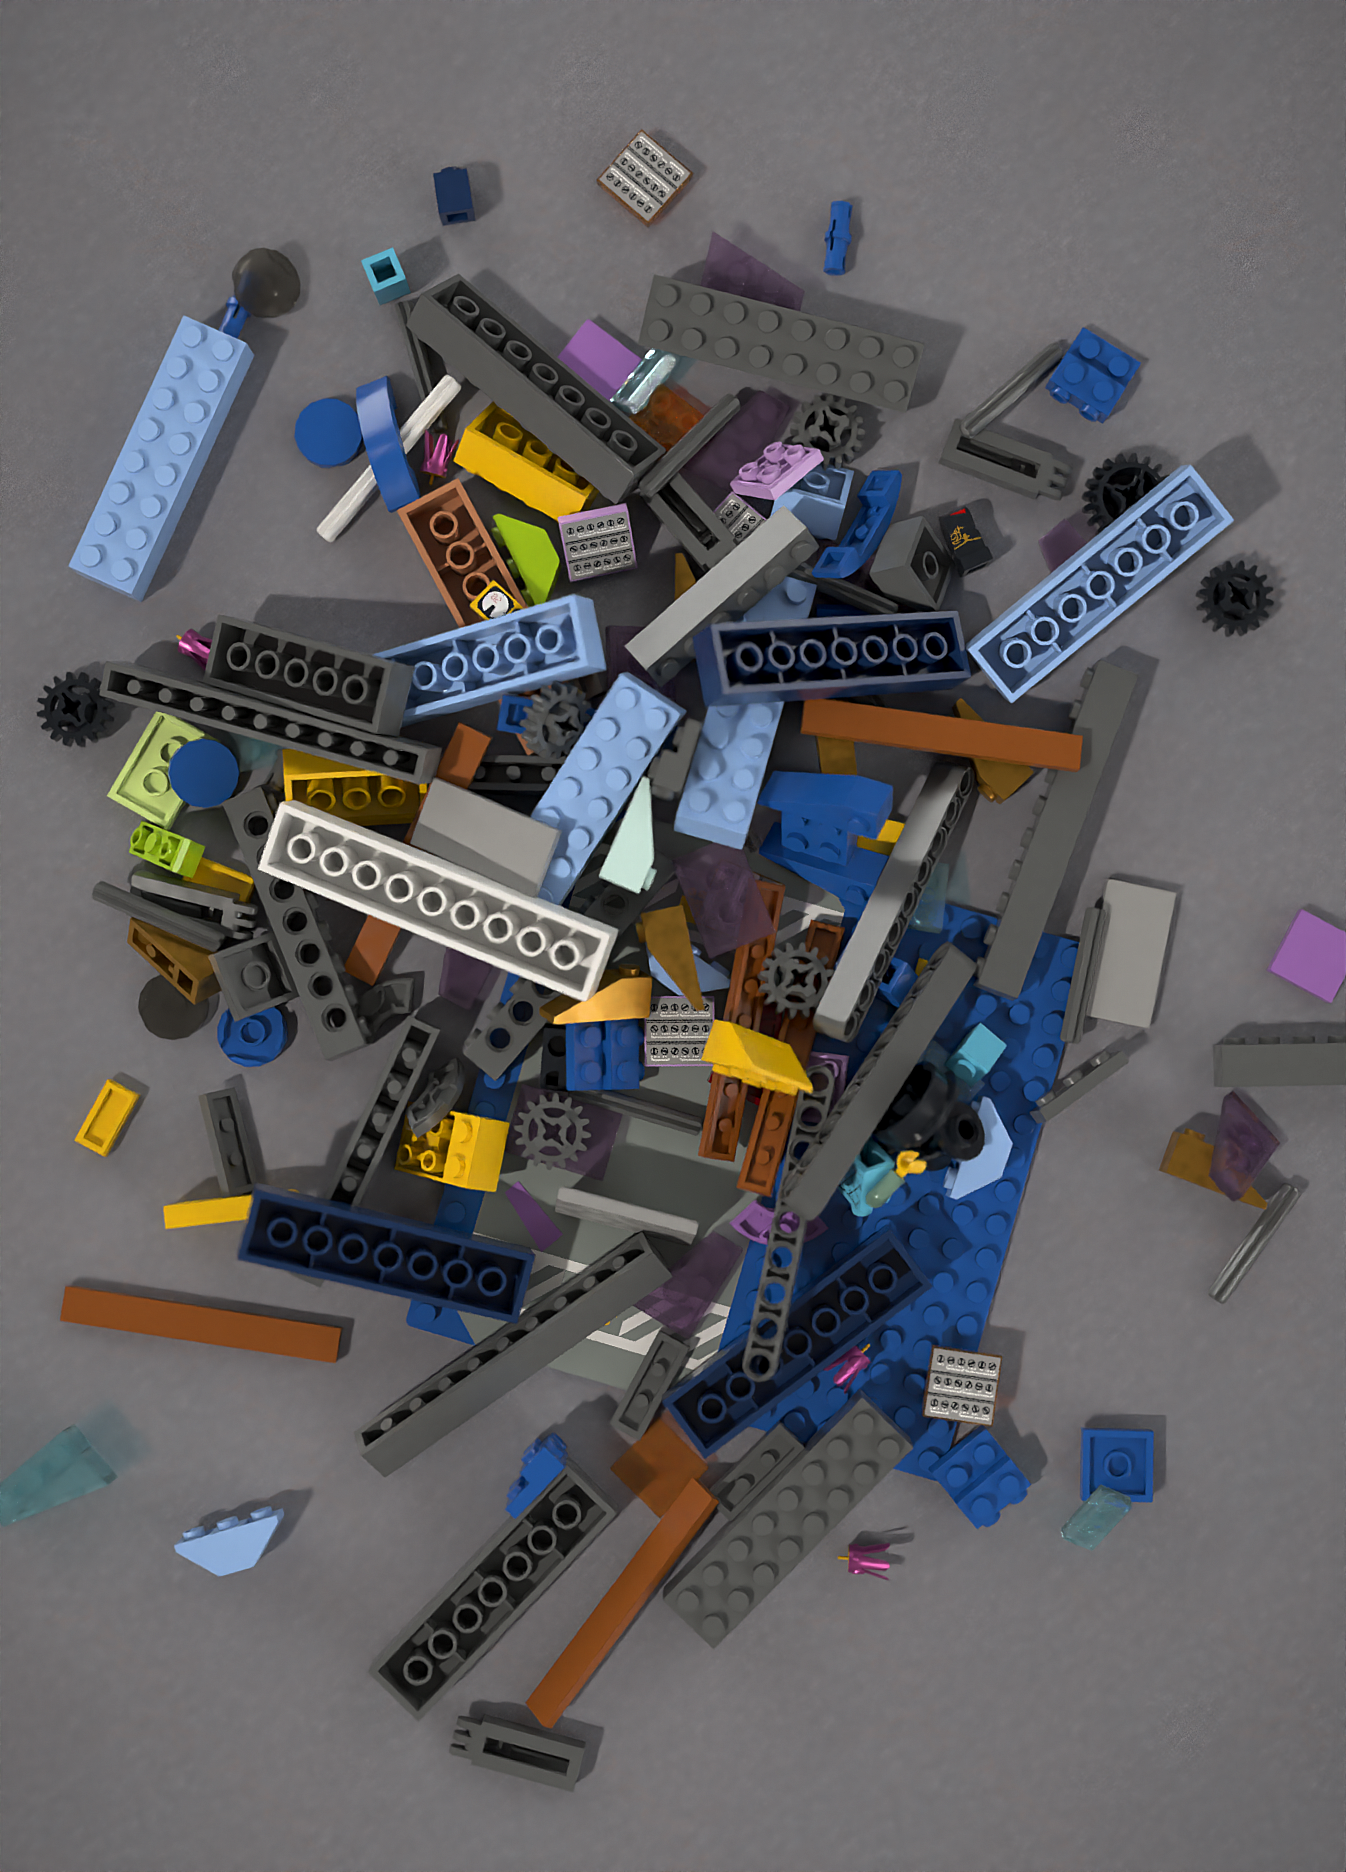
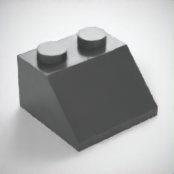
[869,516,956,612]

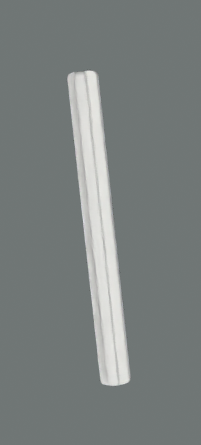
[317,374,461,542]

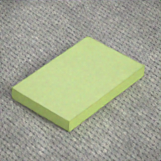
[107,711,220,831]

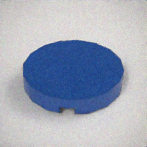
[294,398,363,468]
[168,738,239,808]
[217,1007,288,1067]

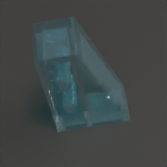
[0,1424,118,1527]

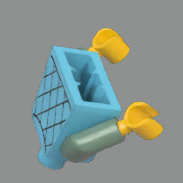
[837,1136,926,1217]

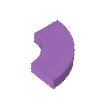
[729,1199,828,1245]

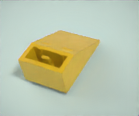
[701,1020,813,1096]
[394,1101,510,1192]

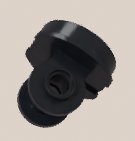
[872,1061,985,1172]

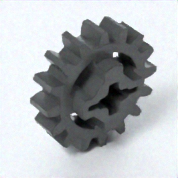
[790,394,865,471]
[520,681,591,760]
[757,942,835,1020]
[514,1093,591,1170]

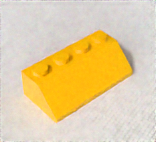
[454,401,599,523]
[282,749,427,826]

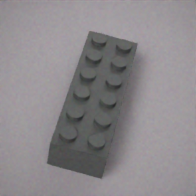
[203,614,415,736]

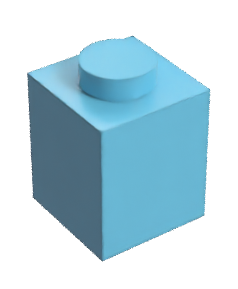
[361,247,411,305]
[945,1023,1007,1087]

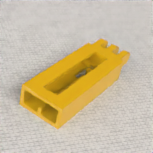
[163,1189,300,1229]

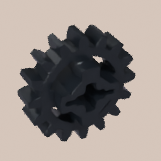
[1196,560,1274,637]
[37,672,115,748]

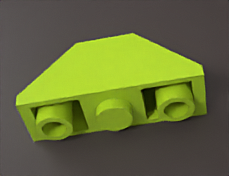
[491,514,562,608]
[129,821,206,879]

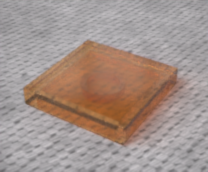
[610,1417,709,1518]

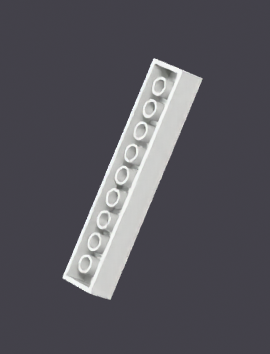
[258,800,619,1002]

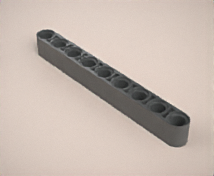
[813,760,975,1042]
[779,942,976,1221]
[743,1065,835,1382]

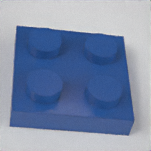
[1080,1427,1154,1503]

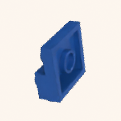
[1045,327,1141,424]
[566,1019,645,1091]
[928,1424,1031,1529]
[505,1432,568,1519]

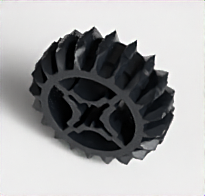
[1081,453,1169,536]

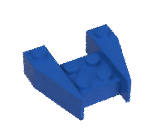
[757,771,893,906]

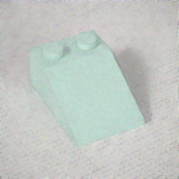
[599,776,657,895]

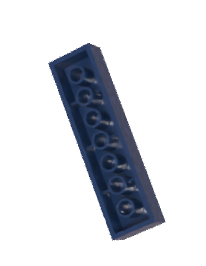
[692,610,972,707]
[237,1182,536,1324]
[662,1226,933,1459]

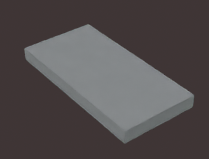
[410,778,562,898]
[1086,879,1176,1029]
[555,1186,699,1247]

